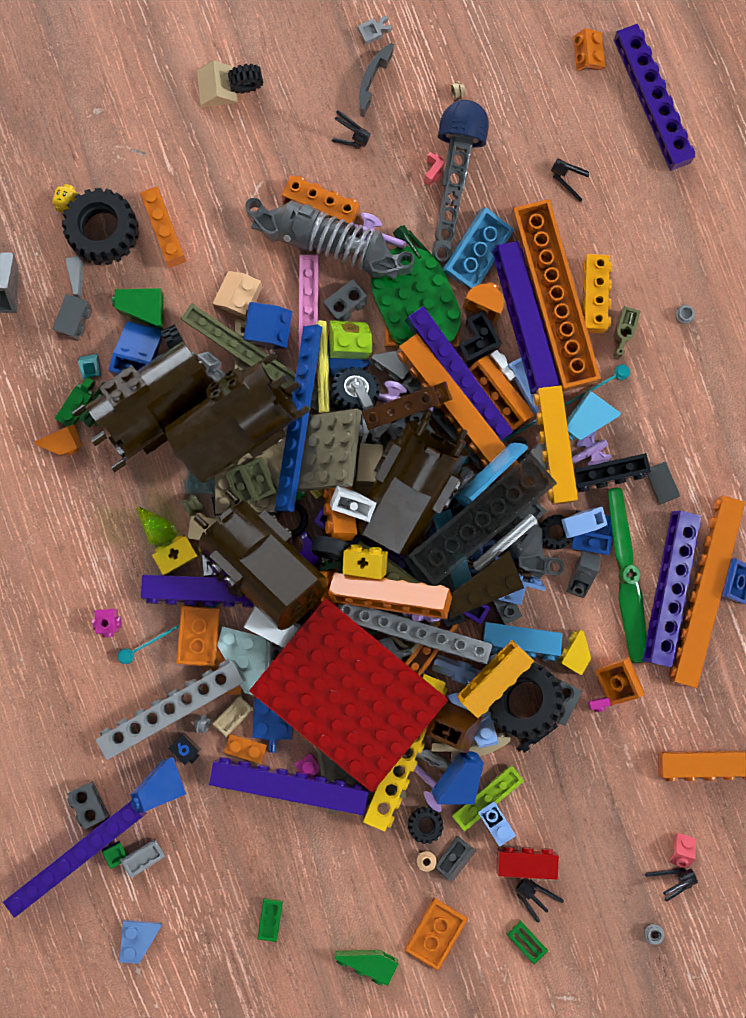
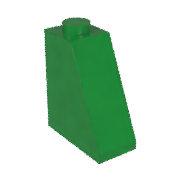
[112,288,164,330]

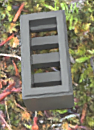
[65,256,84,299]

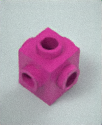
[92,609,122,638]

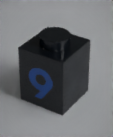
[168,733,201,765]

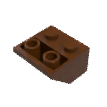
[425,702,483,754]

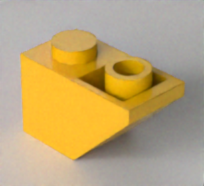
[558,630,591,675]

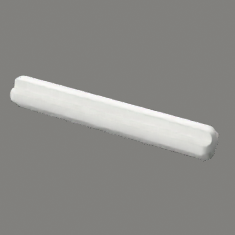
[473,514,537,572]

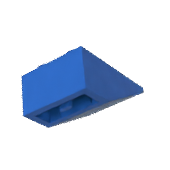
[108,321,163,376]

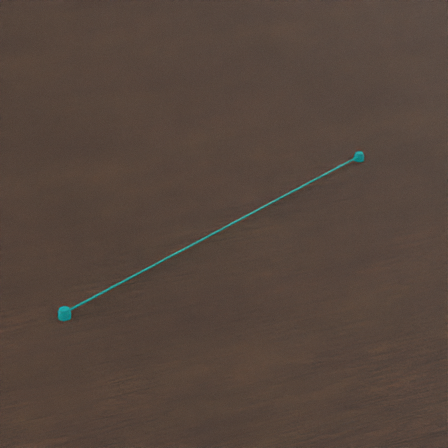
[118,364,630,664]

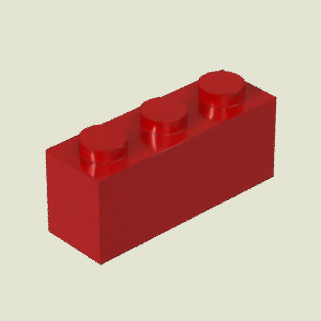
[496,846,559,880]

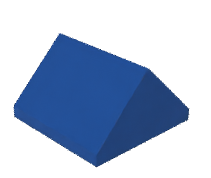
[721,558,746,604]

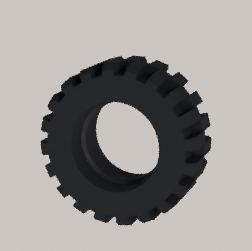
[62,188,139,265]
[488,662,565,739]

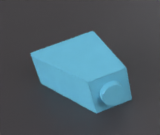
[567,391,621,441]

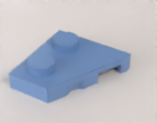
[119,920,162,964]

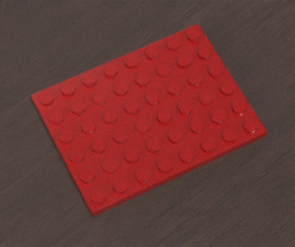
[249,598,449,793]

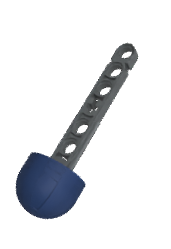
[432,100,489,262]

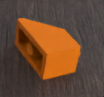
[34,424,83,456]

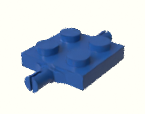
[253,698,293,753]

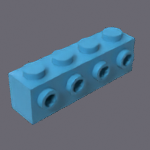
[481,622,563,662]

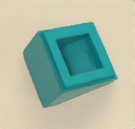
[78,354,101,379]

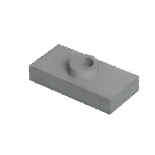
[120,839,165,878]

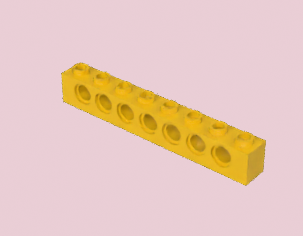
[363,673,448,832]

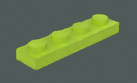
[451,765,524,832]

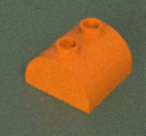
[462,282,504,323]
[595,657,645,706]

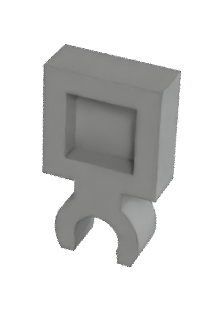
[358,16,393,45]

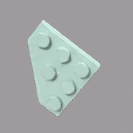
[217,627,276,695]

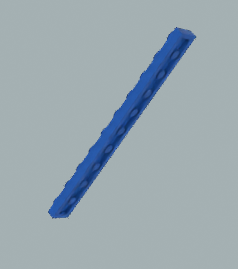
[274,324,322,513]

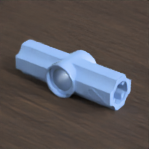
[432,654,481,685]

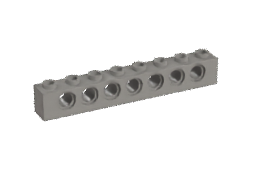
[338,603,493,665]
[95,659,246,760]

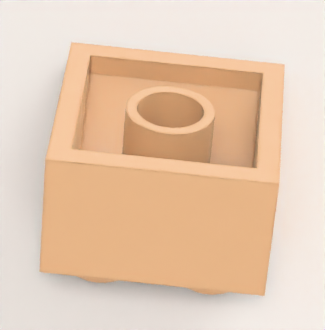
[212,271,263,320]

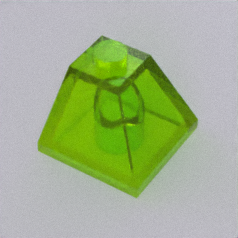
[136,507,178,547]

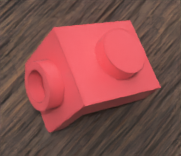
[424,152,445,186]
[670,833,696,868]

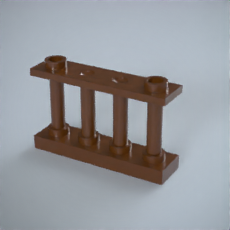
[362,381,452,430]

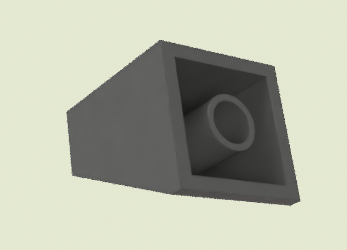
[0,253,18,313]

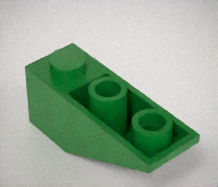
[334,950,399,986]

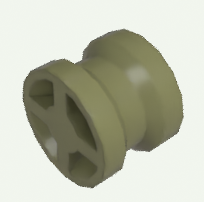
[180,493,204,516]

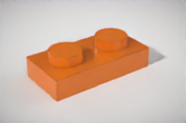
[224,733,268,764]

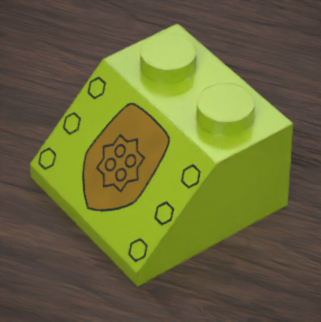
[329,320,372,360]

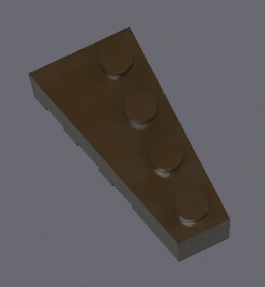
[447,551,524,619]

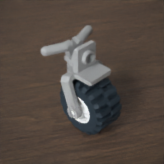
[330,367,391,445]

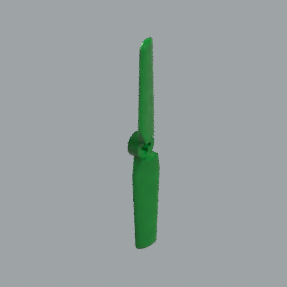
[608,487,647,663]

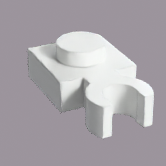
[490,350,516,382]

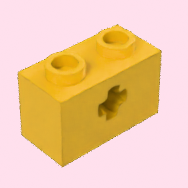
[152,535,199,576]
[342,544,388,579]

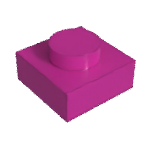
[586,697,611,713]
[295,753,320,777]

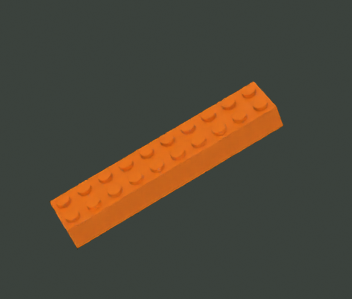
[511,199,601,392]

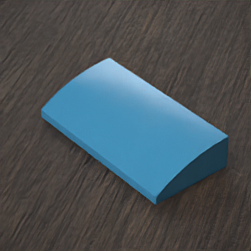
[443,207,514,290]
[454,443,528,508]

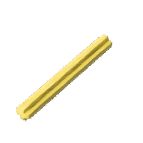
[316,321,330,414]

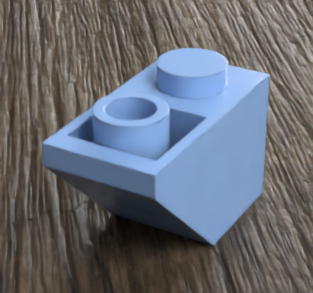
[562,507,607,538]
[478,801,516,847]

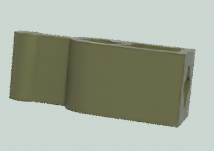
[613,306,640,360]

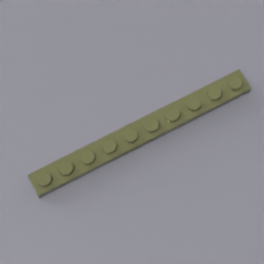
[181,303,336,414]

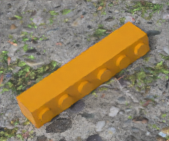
[534,385,578,505]

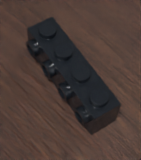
[574,453,651,493]

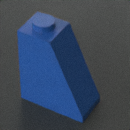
[431,751,484,804]
[130,757,186,814]

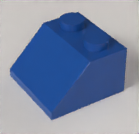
[243,302,292,350]

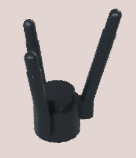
[332,110,371,149]
[551,158,589,202]
[645,867,698,902]
[515,878,564,923]

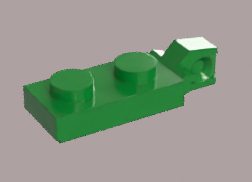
[54,377,95,427]

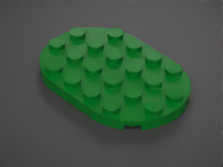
[370,246,461,346]

